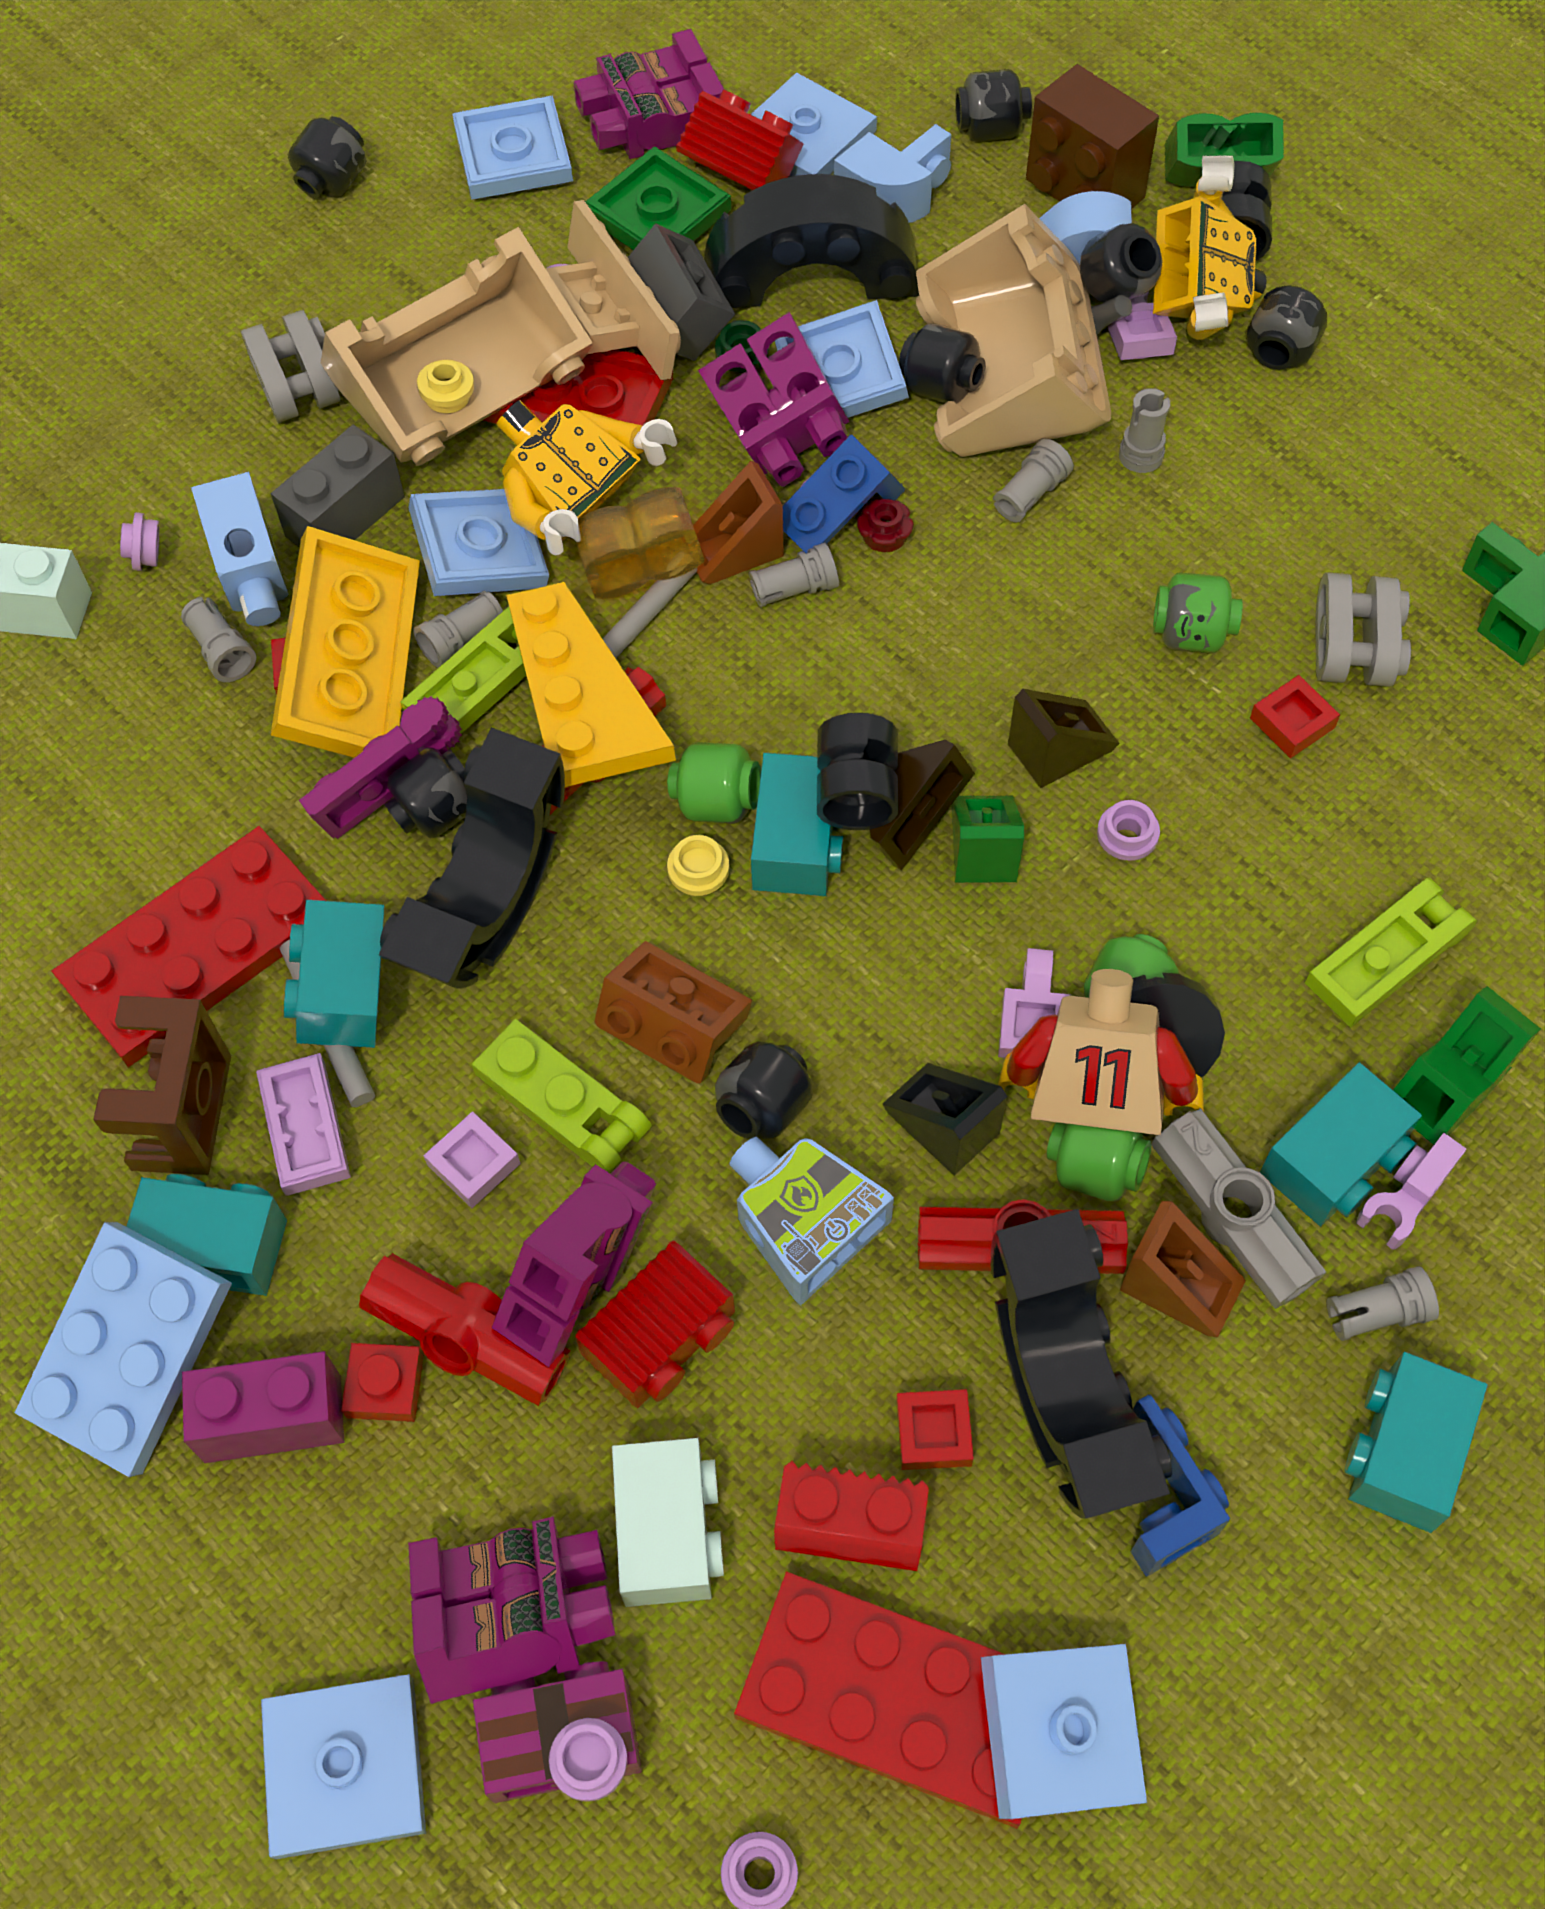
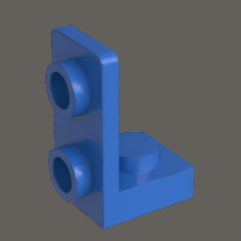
[783,434,906,553]
[1131,1394,1230,1577]

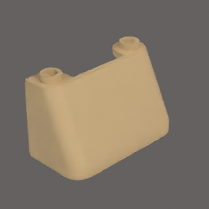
[916,204,1111,457]
[320,227,593,466]

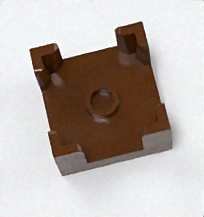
[93,996,231,1175]

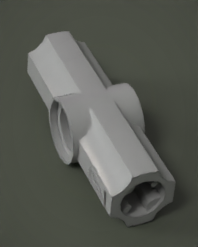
[1152,1109,1326,1309]

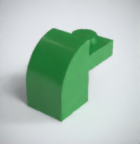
[1462,522,1545,666]
[1393,986,1541,1145]

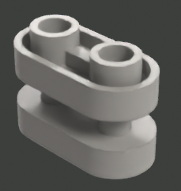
[240,309,341,423]
[1316,572,1411,687]

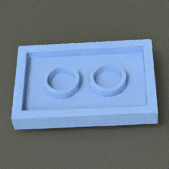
[15,1222,232,1477]

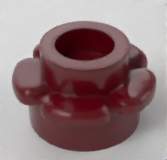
[857,499,914,552]

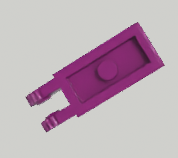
[299,696,462,839]

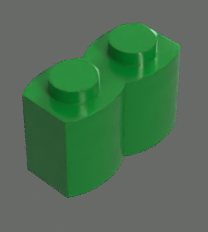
[1165,113,1284,187]

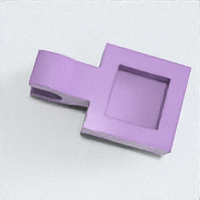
[998,948,1070,1058]
[1356,1133,1467,1250]

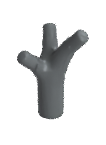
[1091,295,1132,335]

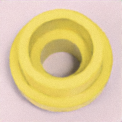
[417,360,474,413]

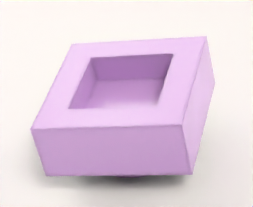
[423,1111,521,1208]

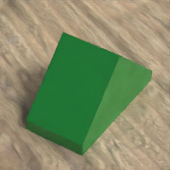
[952,796,1024,883]

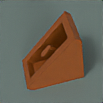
[680,461,784,584]
[1120,1201,1246,1338]

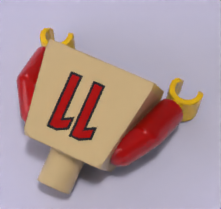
[998,969,1204,1135]

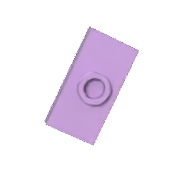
[256,1053,351,1196]

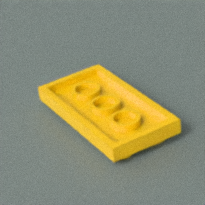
[271,526,420,758]

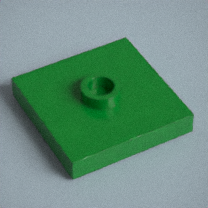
[585,146,732,250]

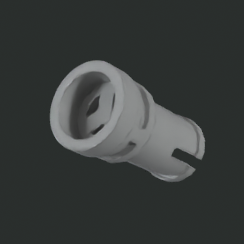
[1119,388,1170,473]
[993,439,1074,522]
[749,542,839,608]
[414,590,503,668]
[181,597,256,682]
[1327,1266,1439,1341]

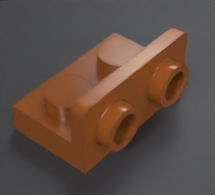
[594,941,752,1084]

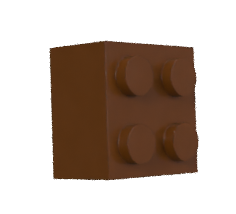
[1026,64,1159,209]

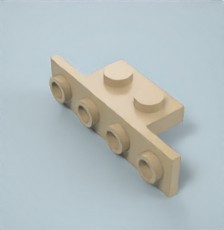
[545,200,681,380]

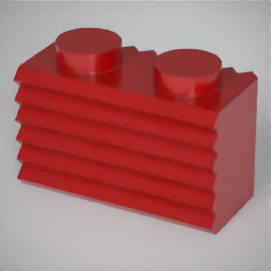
[676,89,804,191]
[575,1240,735,1409]
[774,1461,929,1571]

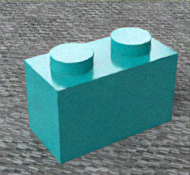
[751,753,843,896]
[284,900,384,1048]
[1260,1062,1422,1227]
[126,1174,287,1296]
[1344,1352,1488,1533]

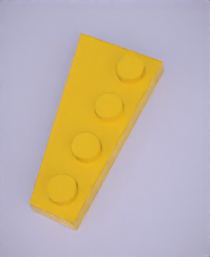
[506,582,676,787]

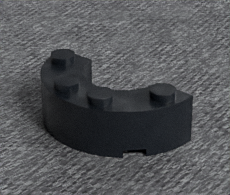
[704,174,919,308]
[378,727,565,989]
[991,1209,1172,1519]

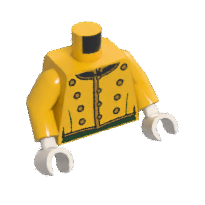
[1153,156,1267,340]
[496,400,678,556]

